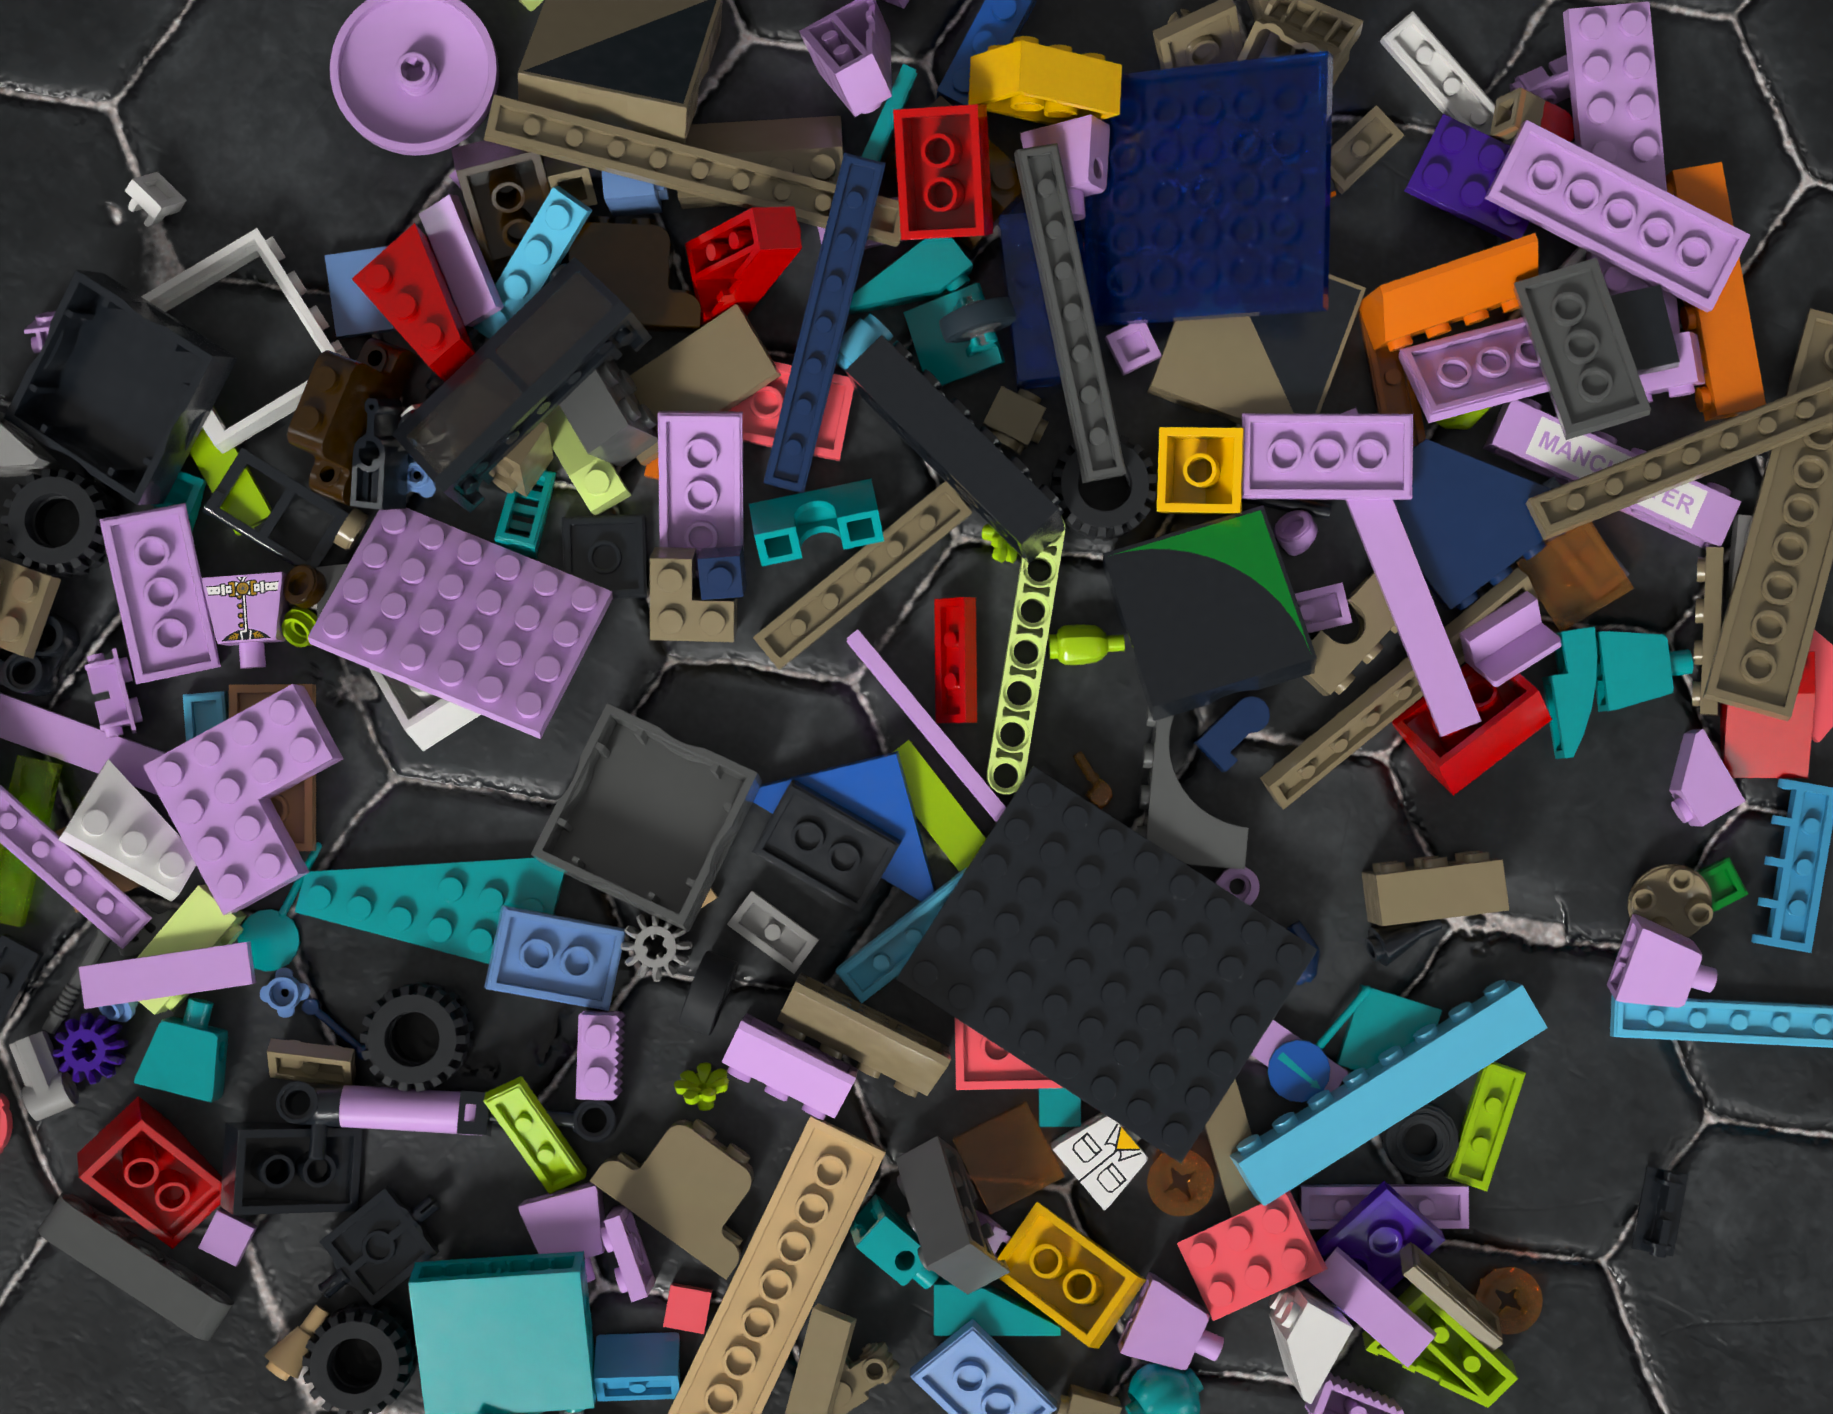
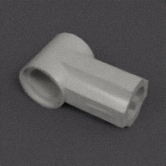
[9,1031,79,1121]

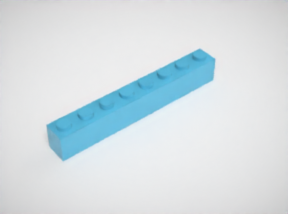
[1230,980,1548,1206]

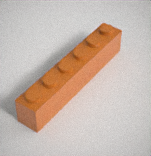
[1666,162,1766,421]

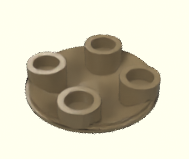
[1627,864,1713,938]

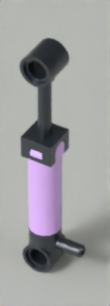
[276,1081,618,1160]

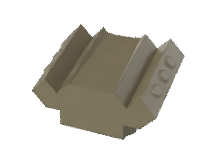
[1221,0,1364,148]

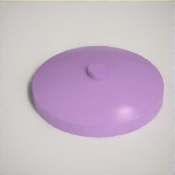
[330,0,499,156]

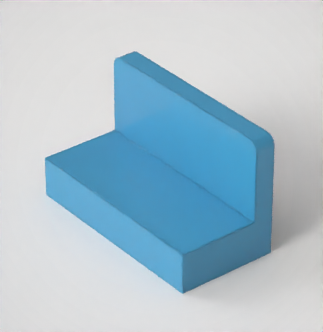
[593,1332,682,1401]

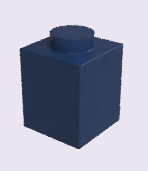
[697,545,747,600]

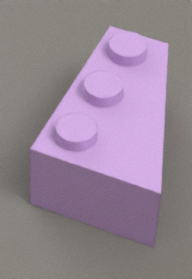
[799,0,892,117]

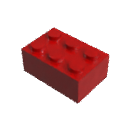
[893,104,993,240]

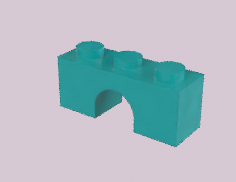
[749,479,884,567]

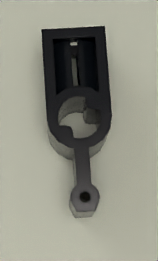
[350,398,409,510]

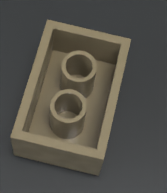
[1362,850,1509,926]

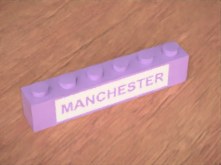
[1483,398,1741,550]

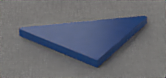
[753,751,936,902]

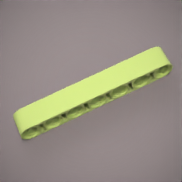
[986,516,1065,794]

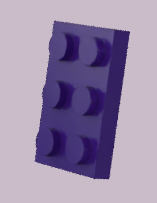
[1404,114,1530,242]
[1305,1181,1445,1321]

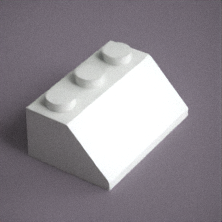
[1268,1283,1353,1404]

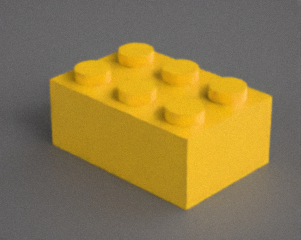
[968,36,1122,125]

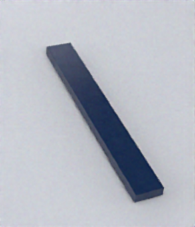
[763,153,886,493]

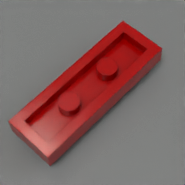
[934,597,977,723]

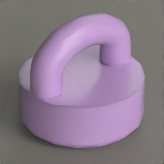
[1274,510,1318,556]

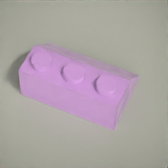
[722,1013,858,1120]

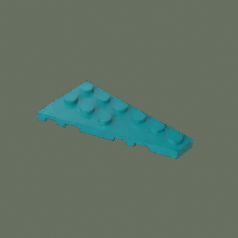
[295,858,565,964]

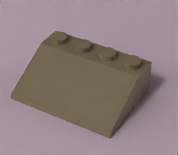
[777,972,951,1098]

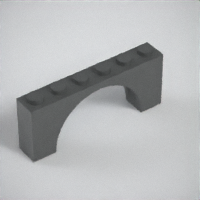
[1136,705,1249,870]

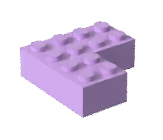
[143,684,343,915]

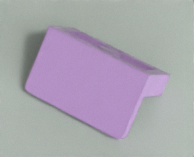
[1459,591,1562,687]

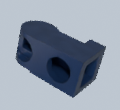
[1193,696,1270,772]

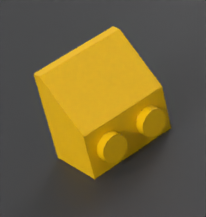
[1157,427,1244,514]

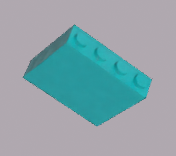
[408,1251,596,1414]

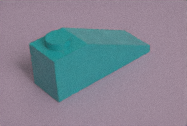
[848,237,973,315]
[933,1277,1061,1336]

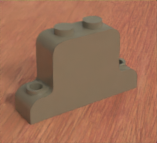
[590,1119,754,1280]

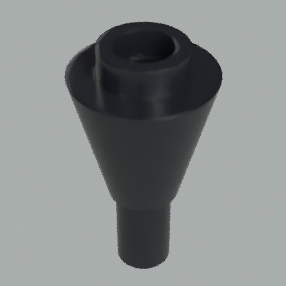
[1365,919,1442,966]

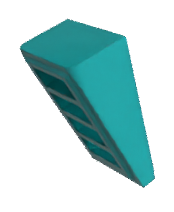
[494,470,556,558]

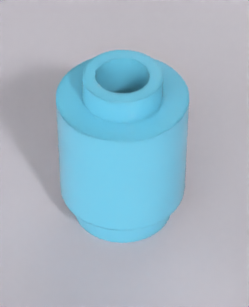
[836,314,893,372]

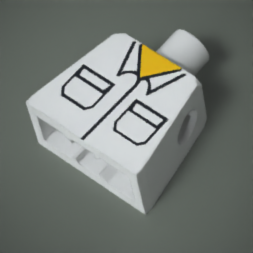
[1050,1112,1148,1211]

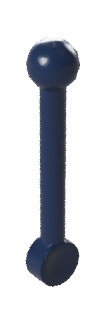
[302,998,369,1061]

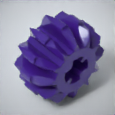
[52,1012,128,1084]

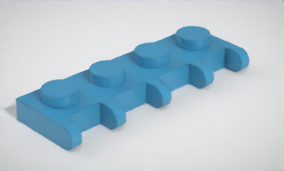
[1751,778,1833,953]

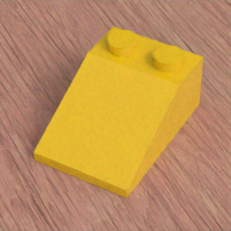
[997,1202,1147,1349]

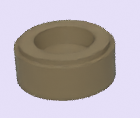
[334,507,369,550]

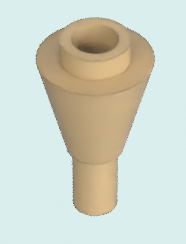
[264,1304,330,1381]

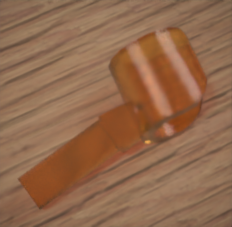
[1073,751,1113,809]

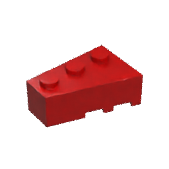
[685,206,802,324]
[352,223,475,382]

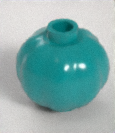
[1125,1362,1204,1414]

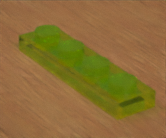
[0,755,63,927]

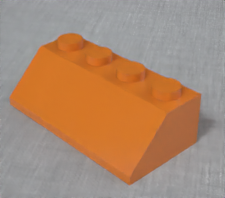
[1359,233,1538,352]

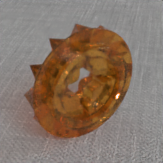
[1147,1150,1214,1216]
[1474,1265,1543,1334]

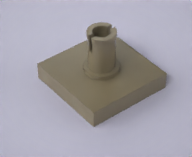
[1153,0,1243,101]

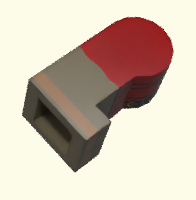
[1490,87,1574,142]

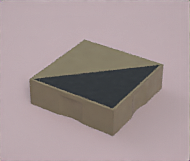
[518,0,723,144]
[1147,229,1366,426]

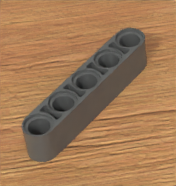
[38,1193,234,1341]

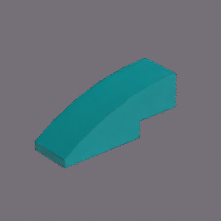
[1542,627,1597,759]

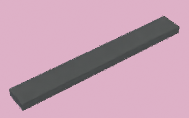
[1014,143,1127,483]

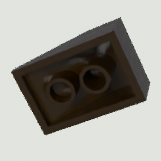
[452,140,569,279]

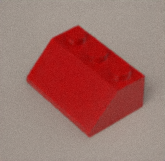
[1392,663,1552,796]

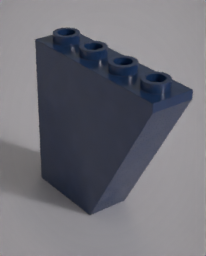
[1393,439,1565,611]

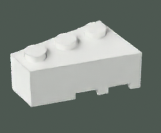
[58,759,196,902]

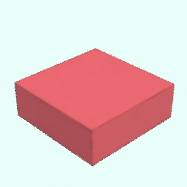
[663,1283,713,1334]

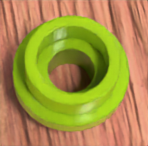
[281,607,317,647]

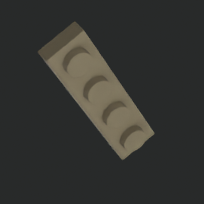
[1692,547,1725,716]

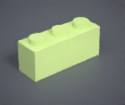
[137,884,247,1015]

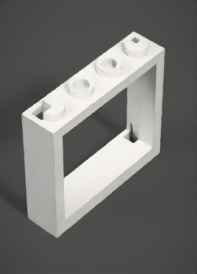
[141,228,349,454]

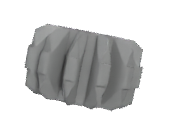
[621,914,693,982]

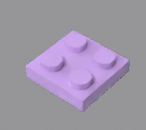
[600,1204,656,1302]

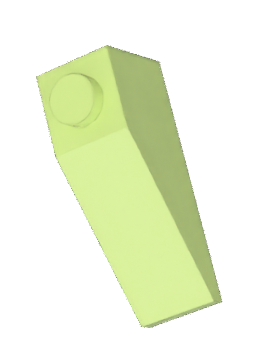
[542,405,631,516]

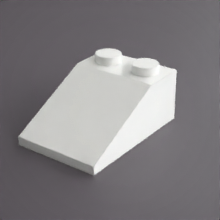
[370,669,481,751]

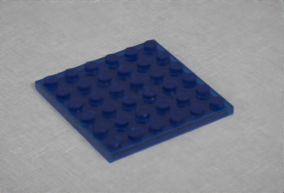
[1084,51,1333,327]

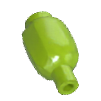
[1048,624,1125,665]

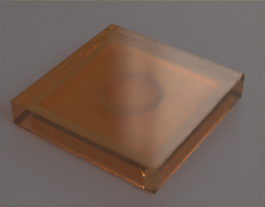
[1516,522,1634,632]
[952,1101,1065,1215]

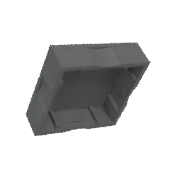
[531,703,762,932]

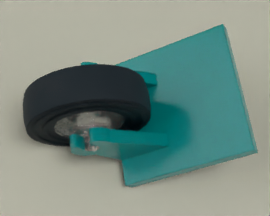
[904,283,1016,386]

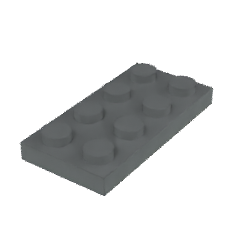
[1513,257,1651,440]

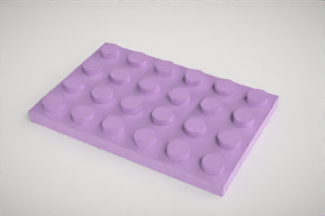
[308,508,613,739]

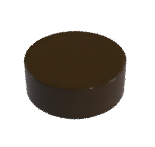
[283,564,326,609]

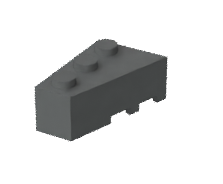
[896,1136,1010,1295]

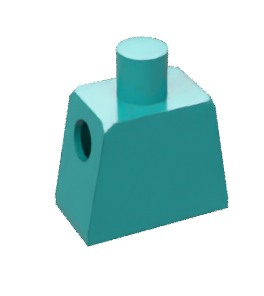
[1595,631,1694,712]
[134,998,228,1102]
[850,1194,939,1289]

